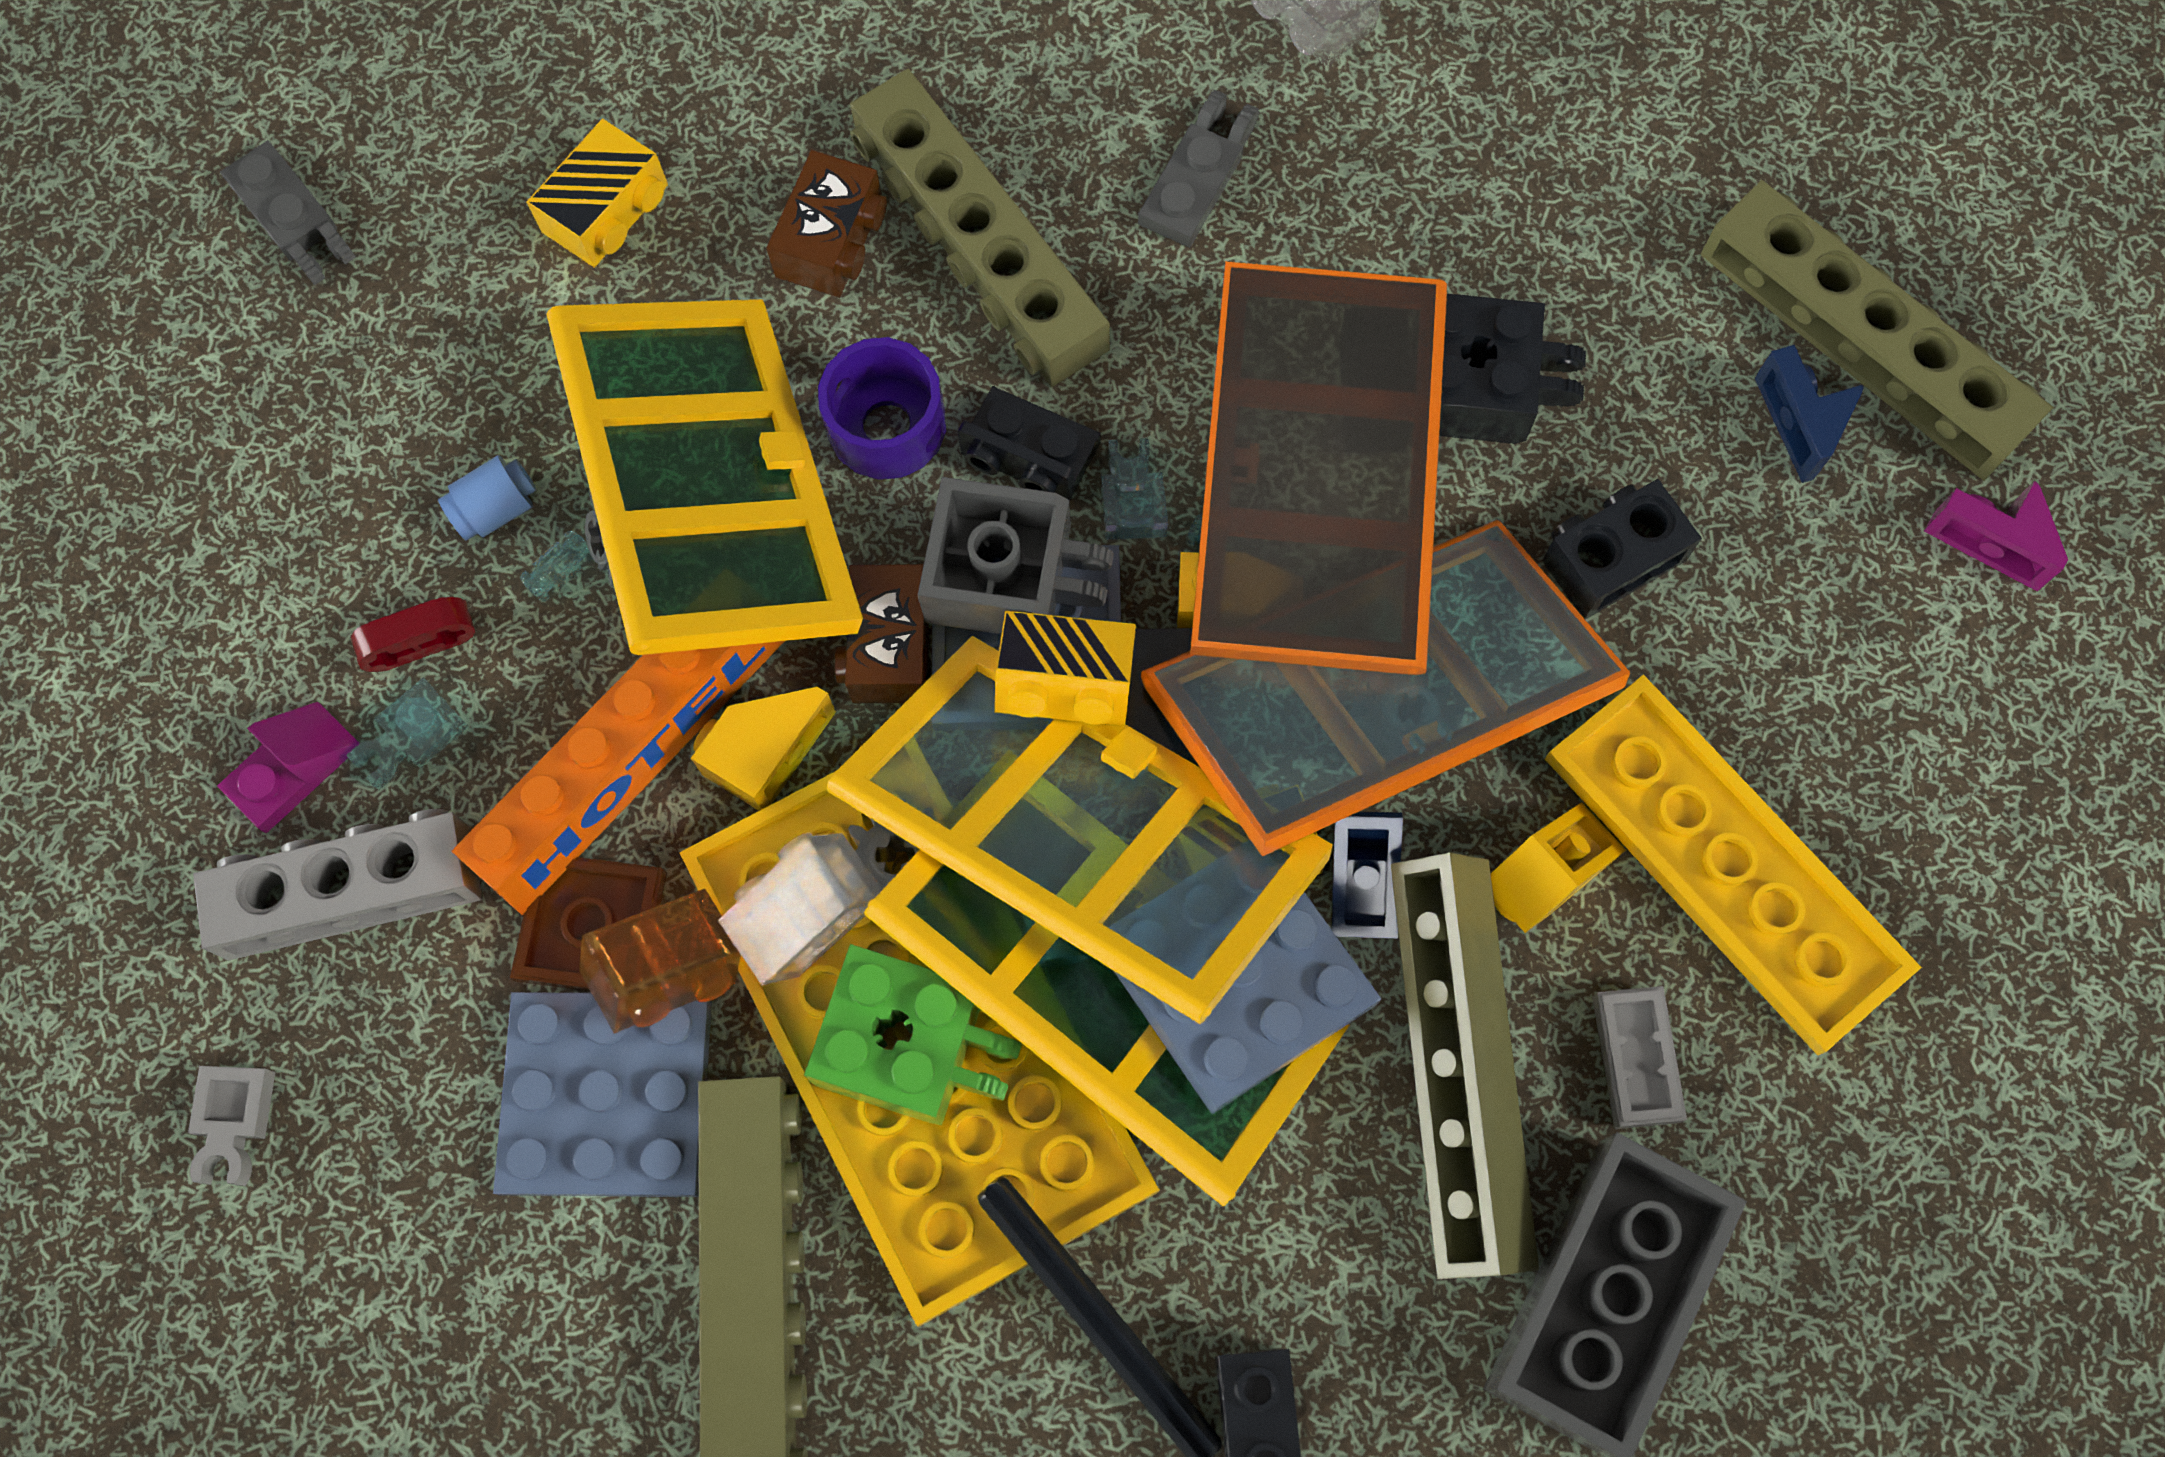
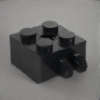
[1410,293,1586,444]

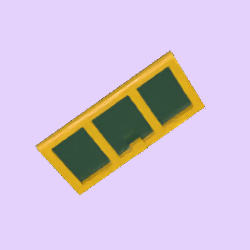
[547,299,863,655]
[863,753,1350,1207]

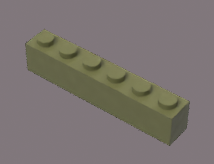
[1391,853,1539,1279]
[698,1076,808,1457]

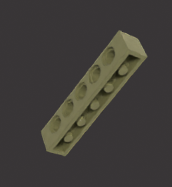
[850,68,1110,388]
[1700,180,2054,481]

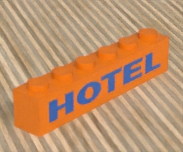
[451,571,785,915]

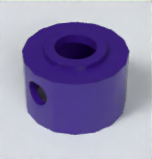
[818,337,946,480]

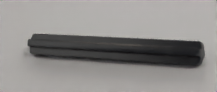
[977,1176,1222,1457]

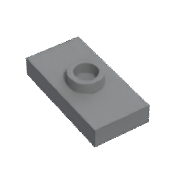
[1592,986,1687,1129]

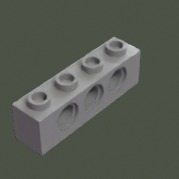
[193,809,482,961]

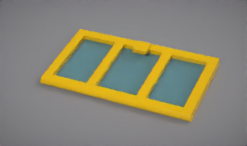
[827,636,1333,1024]

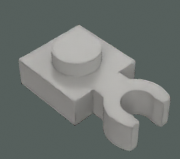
[188,1066,275,1186]

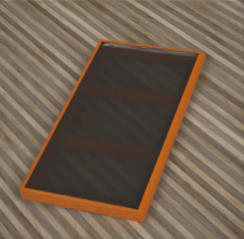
[1190,261,1447,675]

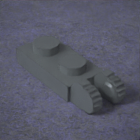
[1138,90,1259,248]
[220,140,356,285]

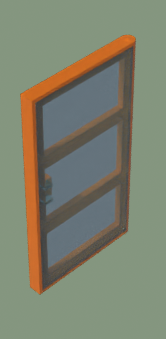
[1141,520,1630,857]

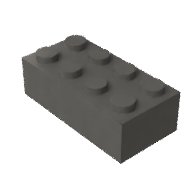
[1483,1132,1747,1457]

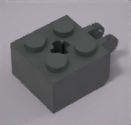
[918,477,1114,634]

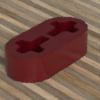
[351,597,475,672]

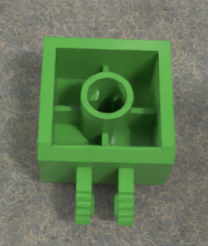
[804,944,1022,1126]

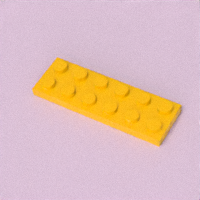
[1545,674,1922,1056]

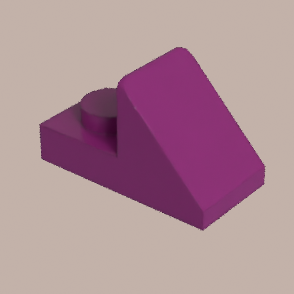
[1924,481,2068,592]
[217,702,362,834]

